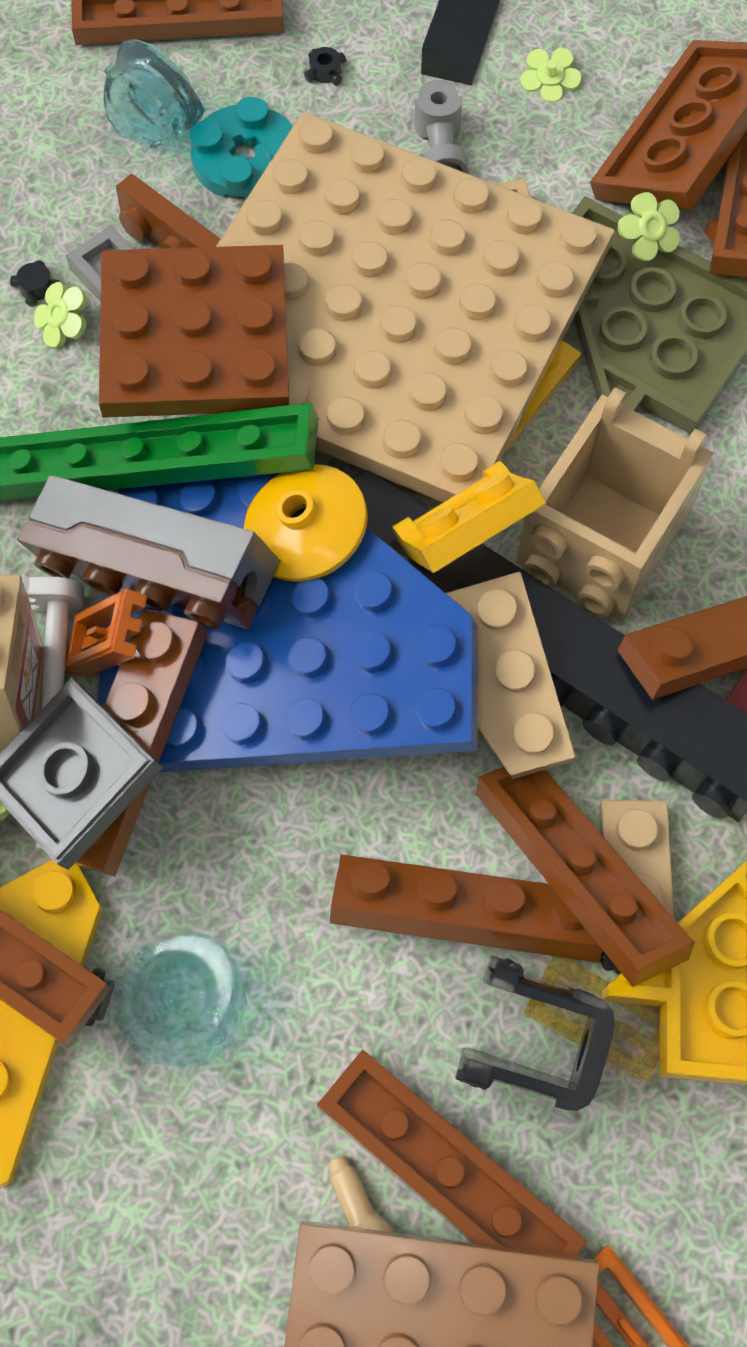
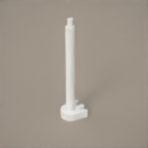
[22,575,84,849]

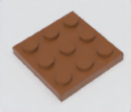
[99,245,290,418]

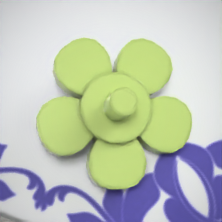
[520,48,581,102]
[618,192,680,261]
[34,282,88,348]

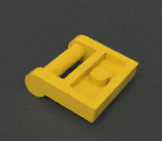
[391,461,546,573]

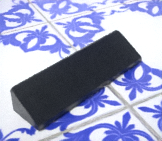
[421,0,501,86]

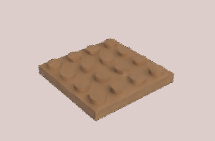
[284,1220,599,1347]

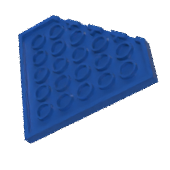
[97,473,478,772]

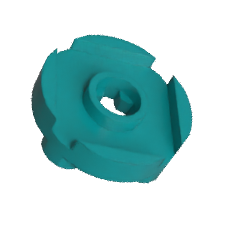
[190,97,293,200]

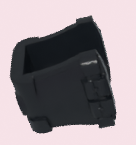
[455,955,615,1111]

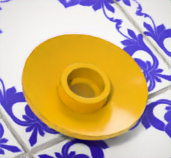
[244,464,368,582]

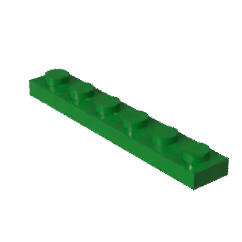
[0,403,319,501]

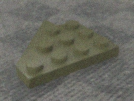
[572,196,747,434]

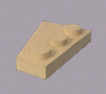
[446,572,576,779]

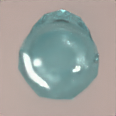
[104,38,205,148]
[115,935,248,1067]

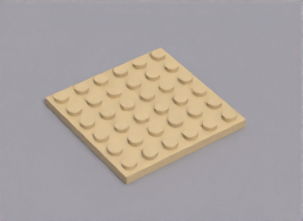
[216,111,615,502]

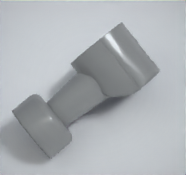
[414,80,468,174]

